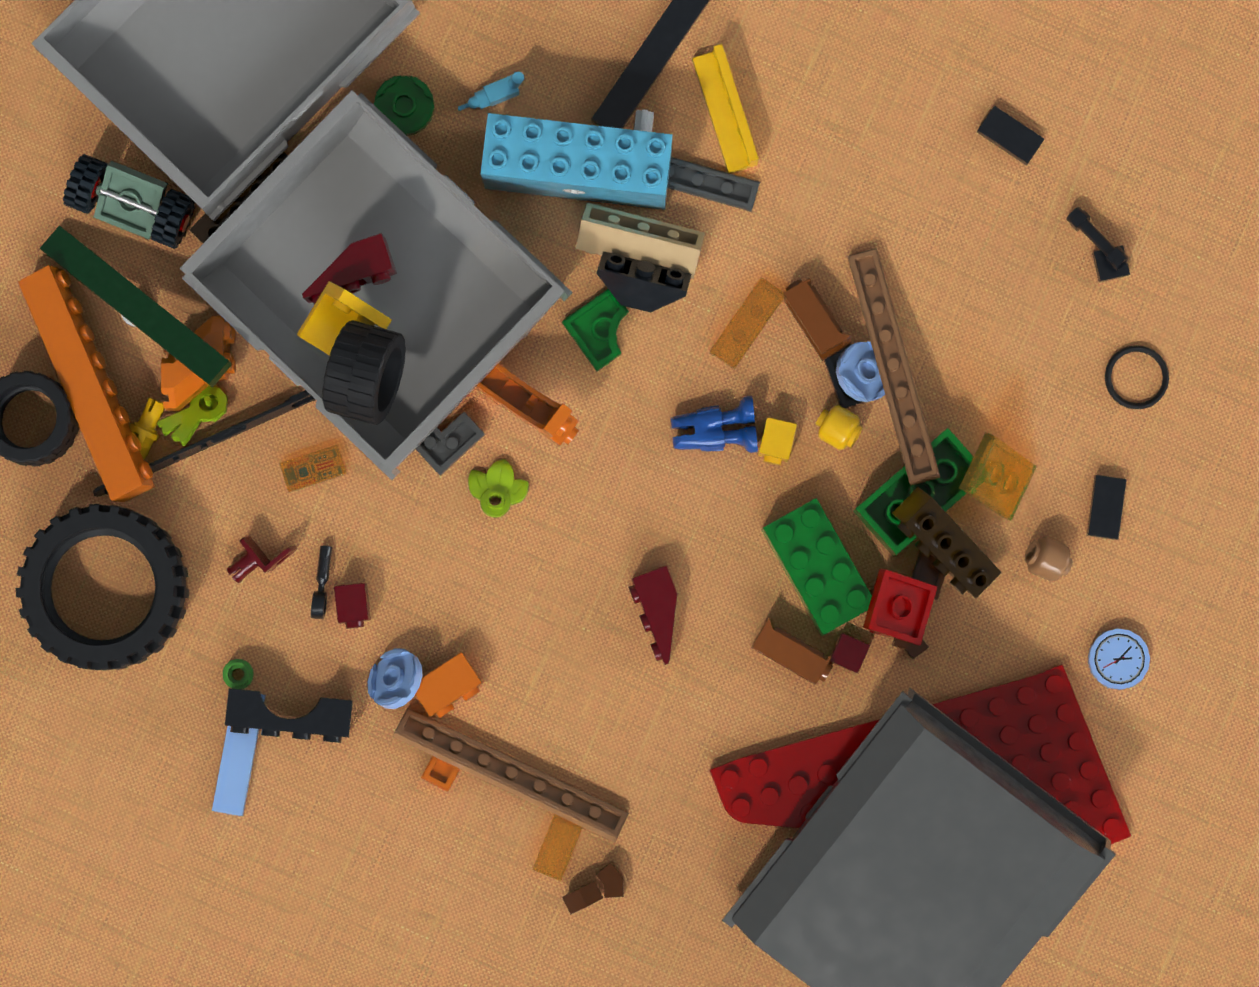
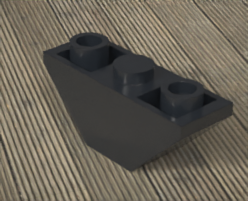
[597,251,692,313]

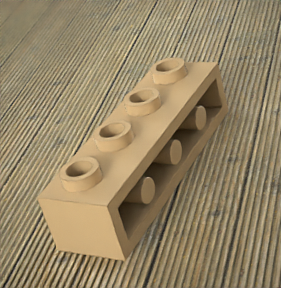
[575,203,705,279]

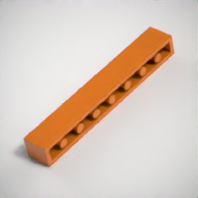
[18,265,155,503]

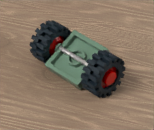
[63,154,195,249]

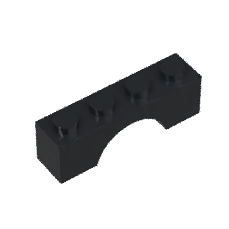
[224,688,353,743]

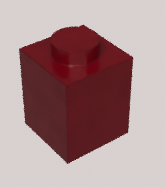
[334,583,371,629]

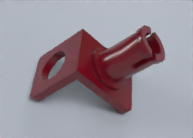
[227,536,298,583]

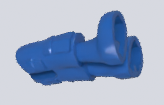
[670,396,758,453]

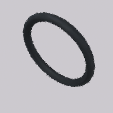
[1105,346,1169,409]

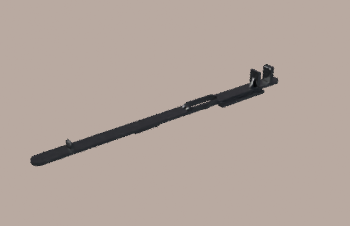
[93,390,316,497]

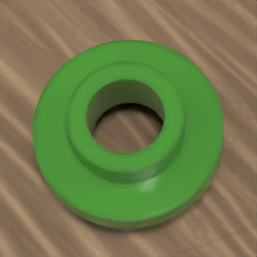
[223,659,254,689]

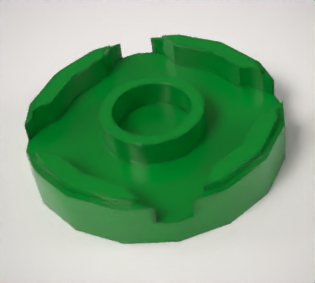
[374,75,435,136]

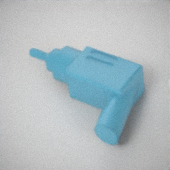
[458,72,524,111]

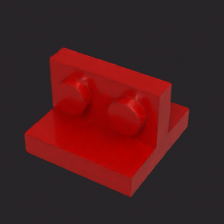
[863,569,937,646]

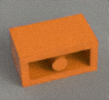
[415,652,483,719]

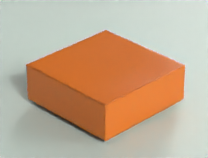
[421,756,460,792]

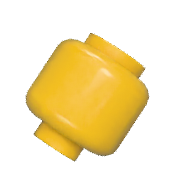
[815,405,863,450]

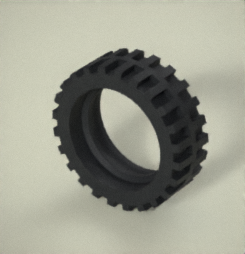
[16,504,189,670]

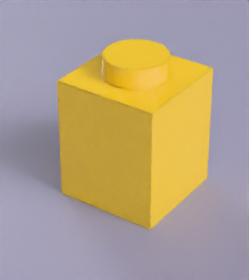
[758,417,797,466]

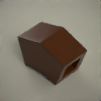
[892,638,929,659]
[596,862,624,898]
[562,881,603,915]

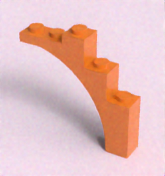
[475,364,579,447]

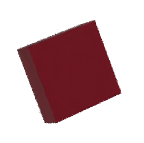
[830,633,870,673]

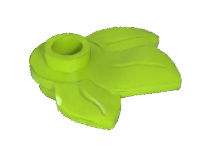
[468,459,529,518]

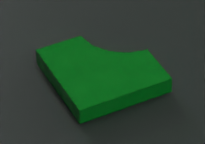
[562,289,629,372]

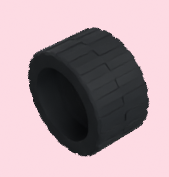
[322,320,406,425]
[0,371,79,467]

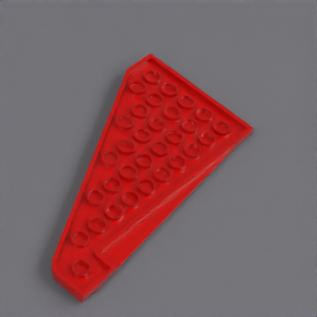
[709,664,1131,844]

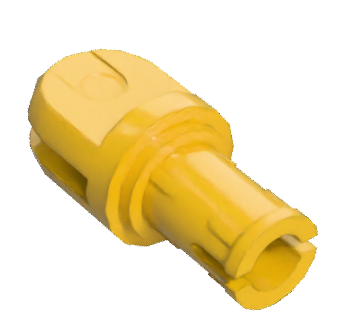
[129,397,164,460]

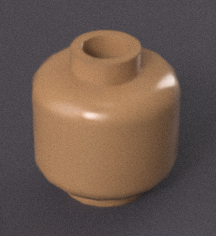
[1025,537,1073,582]

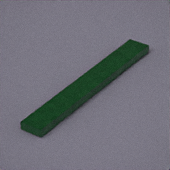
[40,226,232,388]

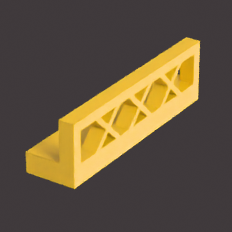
[692,44,759,174]

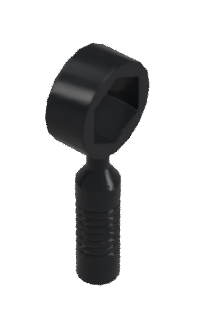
[311,546,332,619]

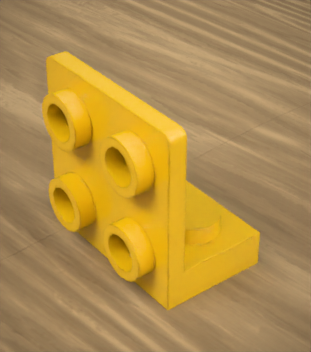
[297,281,392,356]

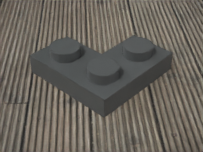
[416,412,485,476]

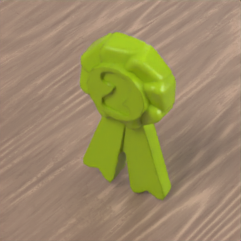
[157,386,228,446]

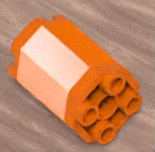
[161,316,236,411]

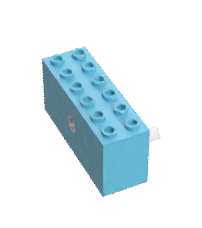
[480,109,673,210]

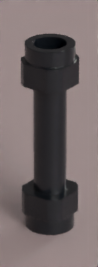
[1066,207,1129,271]

